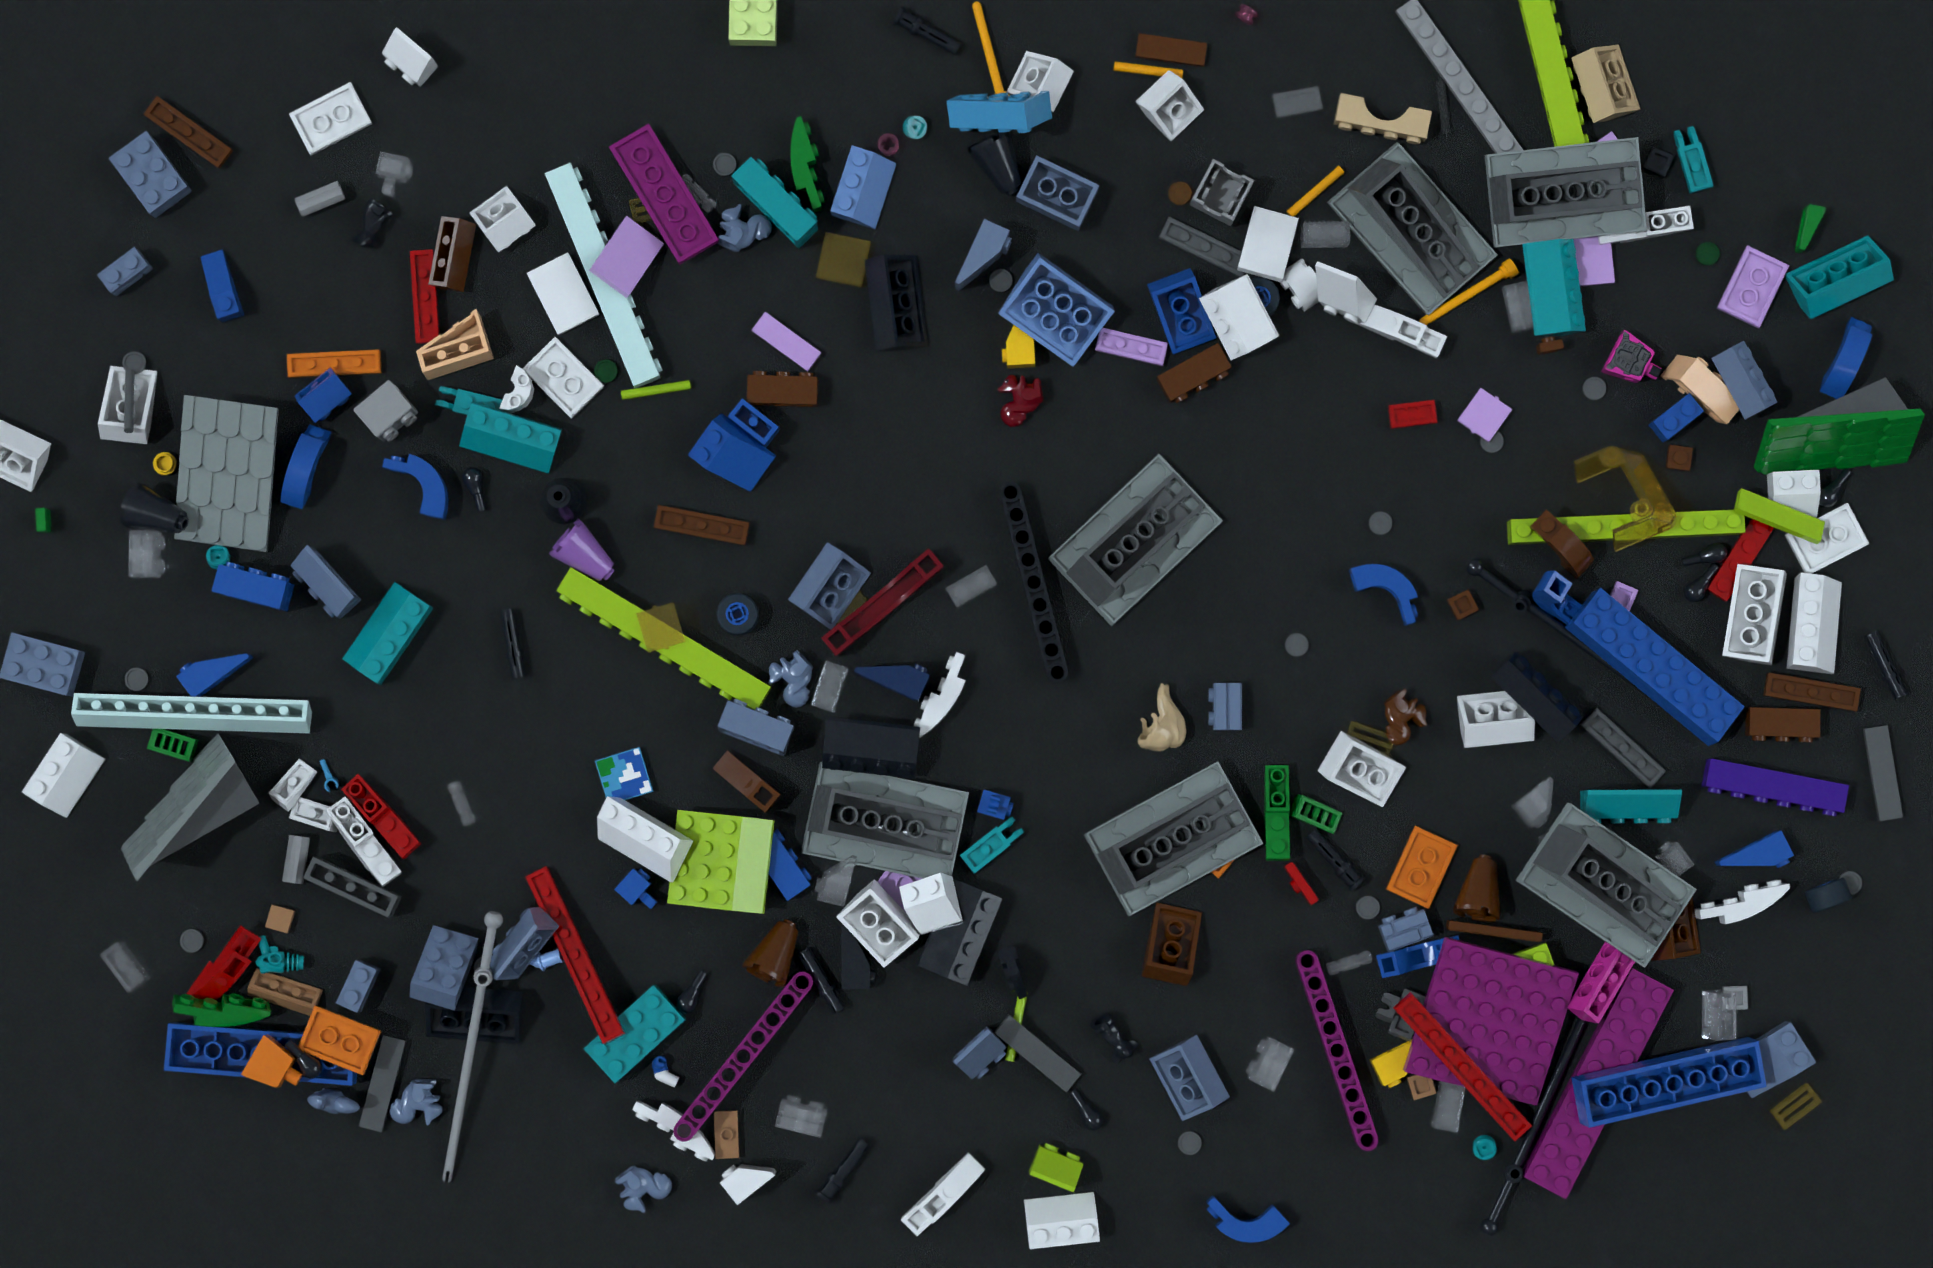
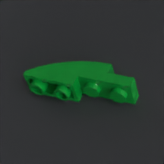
[791,116,825,213]
[1264,765,1290,861]
[172,993,271,1027]

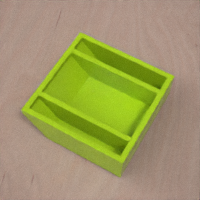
[667,810,775,914]

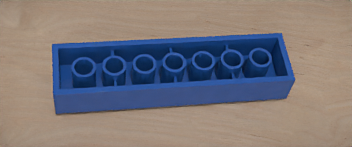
[1565,588,1745,746]
[164,1022,357,1086]
[1571,1037,1767,1128]

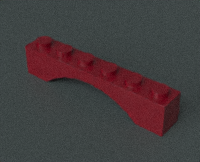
[821,548,944,657]

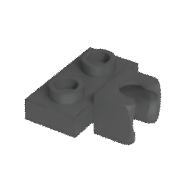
[1375,989,1426,1042]

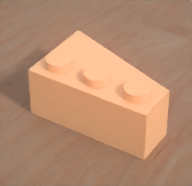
[416,309,494,380]
[1660,355,1739,424]

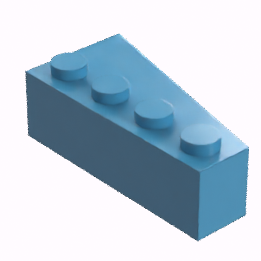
[946,91,1052,133]

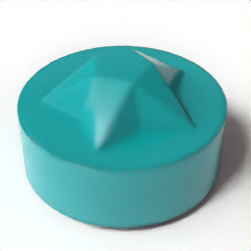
[903,116,927,139]
[206,545,230,569]
[1473,1135,1497,1160]

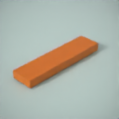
[287,350,382,378]

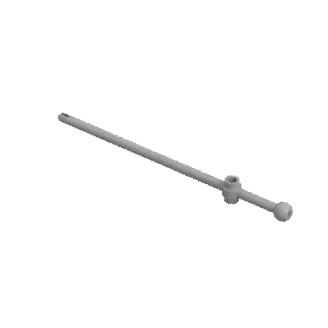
[442,911,503,1183]

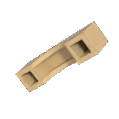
[1334,93,1432,144]

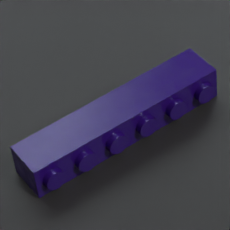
[1701,759,1849,817]

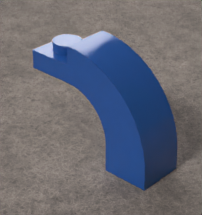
[1820,317,1872,399]
[280,424,331,509]
[382,454,449,520]
[1349,564,1418,626]
[1532,571,1582,625]
[1376,935,1459,978]
[1206,1195,1290,1243]

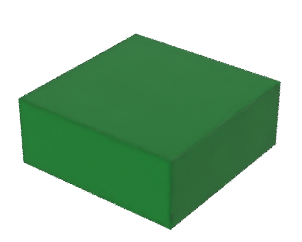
[35,508,51,533]

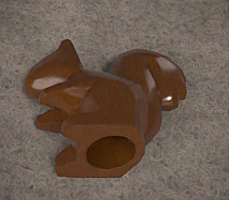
[1384,688,1427,745]

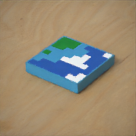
[595,747,654,800]

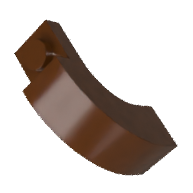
[1530,509,1594,580]

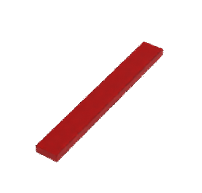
[526,866,625,1045]
[1393,992,1532,1141]

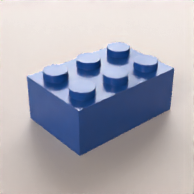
[212,562,295,612]

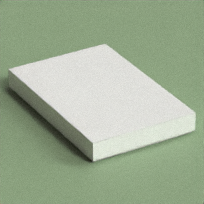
[289,82,372,156]
[1237,206,1299,282]
[527,252,600,336]
[522,337,605,419]
[1785,503,1869,574]

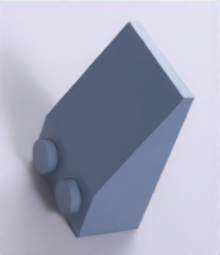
[955,219,1012,291]
[1747,1021,1816,1098]
[953,1026,1007,1079]

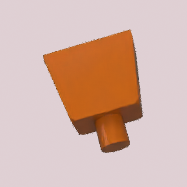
[241,1034,303,1088]

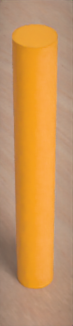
[1113,62,1183,78]
[1286,166,1344,217]

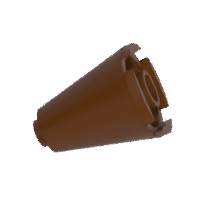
[1453,855,1500,922]
[742,919,799,987]

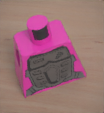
[1601,330,1662,383]

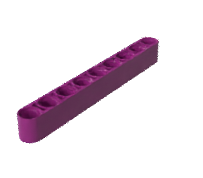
[1295,950,1378,1151]
[673,972,813,1142]

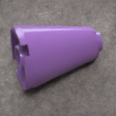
[549,519,614,581]

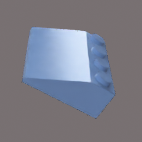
[998,253,1115,367]

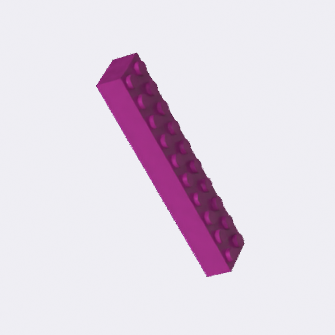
[1523,968,1674,1199]

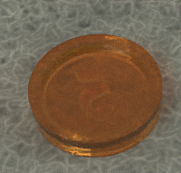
[1168,182,1192,205]

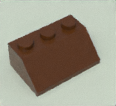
[1651,884,1701,961]

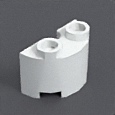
[1279,259,1319,312]
[499,365,534,413]

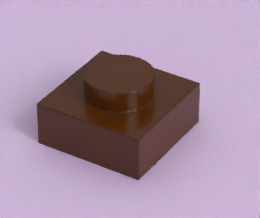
[1536,336,1564,355]
[1665,445,1693,472]
[1447,589,1479,621]

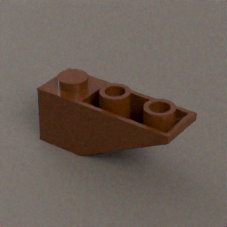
[713,750,781,813]

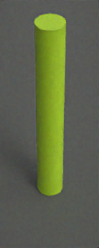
[621,380,691,400]
[1005,993,1028,1062]

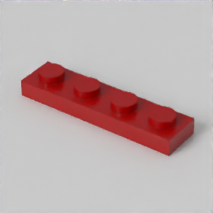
[410,249,440,344]
[1707,518,1774,602]

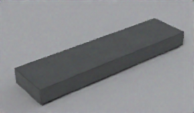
[1159,217,1245,277]
[1580,708,1666,788]
[1863,725,1903,821]
[994,1014,1081,1092]
[359,1035,407,1132]

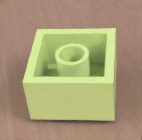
[729,0,777,46]

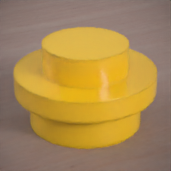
[153,452,177,475]

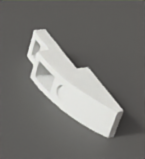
[1598,206,1694,245]
[1356,304,1447,359]
[914,652,966,738]
[326,797,401,887]
[1694,879,1790,924]
[632,1100,715,1162]
[901,1152,985,1236]

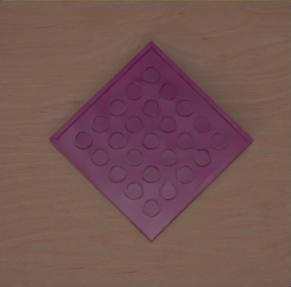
[1403,937,1579,1106]

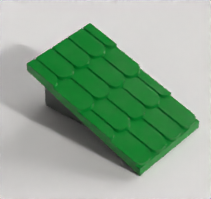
[1754,377,1925,475]

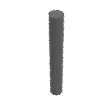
[124,369,135,433]

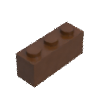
[428,216,476,292]
[1156,343,1232,404]
[747,371,818,407]
[1745,707,1820,743]

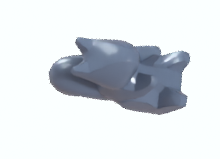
[718,204,772,252]
[768,650,813,708]
[390,1079,443,1125]
[308,1088,360,1114]
[615,1166,672,1213]

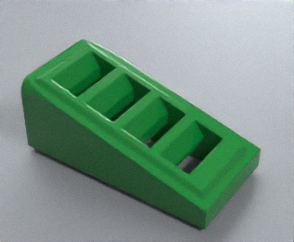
[1795,204,1826,253]
[147,729,199,762]
[1289,794,1343,834]

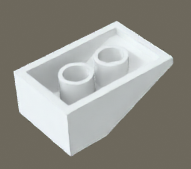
[1315,261,1377,324]
[98,366,157,444]
[1318,731,1406,807]

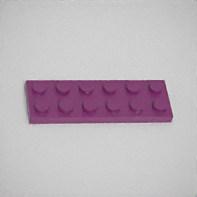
[609,124,719,265]

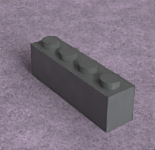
[303,857,402,918]

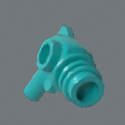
[255,936,304,974]

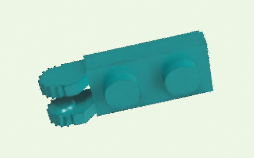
[1673,126,1713,194]
[435,386,502,415]
[960,817,1024,874]

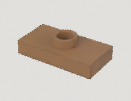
[714,1110,739,1159]

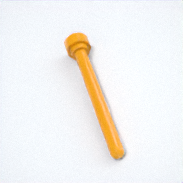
[972,1,1010,96]
[1419,258,1519,325]

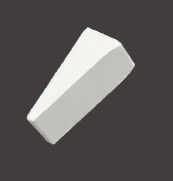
[269,759,317,812]
[289,797,338,832]

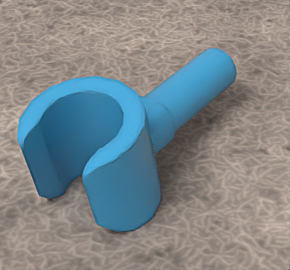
[320,759,339,792]

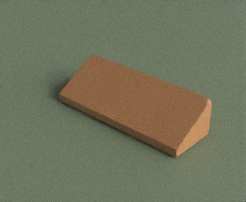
[248,968,323,1016]

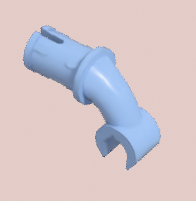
[530,948,565,971]

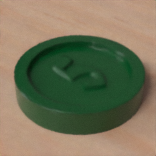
[1696,242,1720,266]
[594,360,618,383]

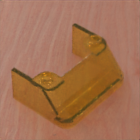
[1574,446,1676,552]

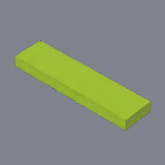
[1734,488,1825,544]

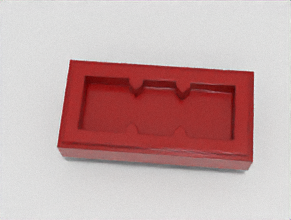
[1388,400,1438,429]
[1283,862,1318,905]

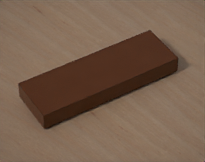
[1135,33,1207,67]

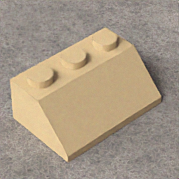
[1571,44,1641,123]

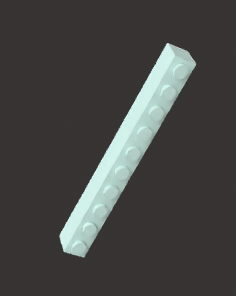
[545,163,663,388]
[71,693,312,733]

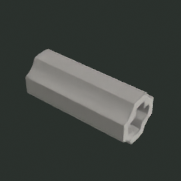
[294,181,346,217]
[282,835,310,884]

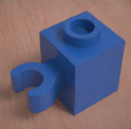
[977,790,1014,820]
[614,868,658,909]

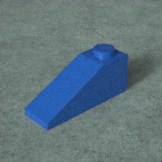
[201,249,244,323]
[176,653,253,697]
[1715,830,1794,868]

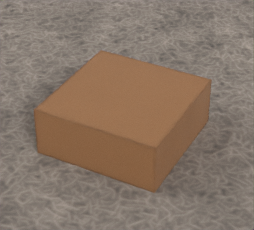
[265,904,295,933]
[1406,1075,1436,1100]

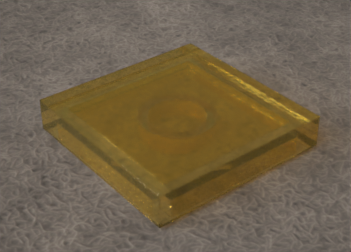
[816,232,871,288]

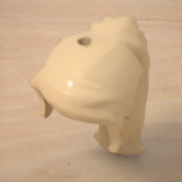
[1138,683,1187,751]

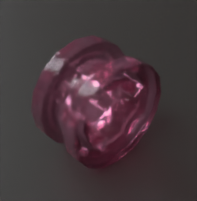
[1235,4,1258,25]
[878,133,899,156]

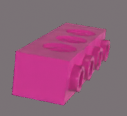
[1567,942,1635,1024]

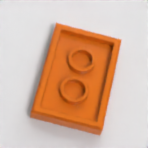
[1386,826,1458,909]
[298,1005,381,1075]

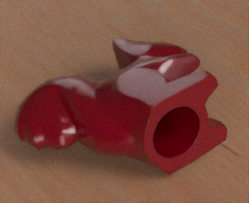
[997,375,1043,427]

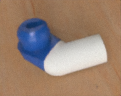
[652,1056,679,1088]

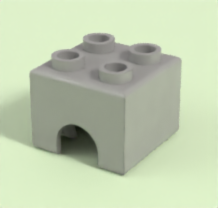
[1190,159,1254,226]
[354,380,418,442]

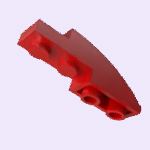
[341,774,422,860]
[186,925,261,1000]

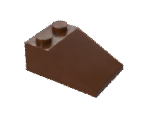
[1141,902,1202,986]

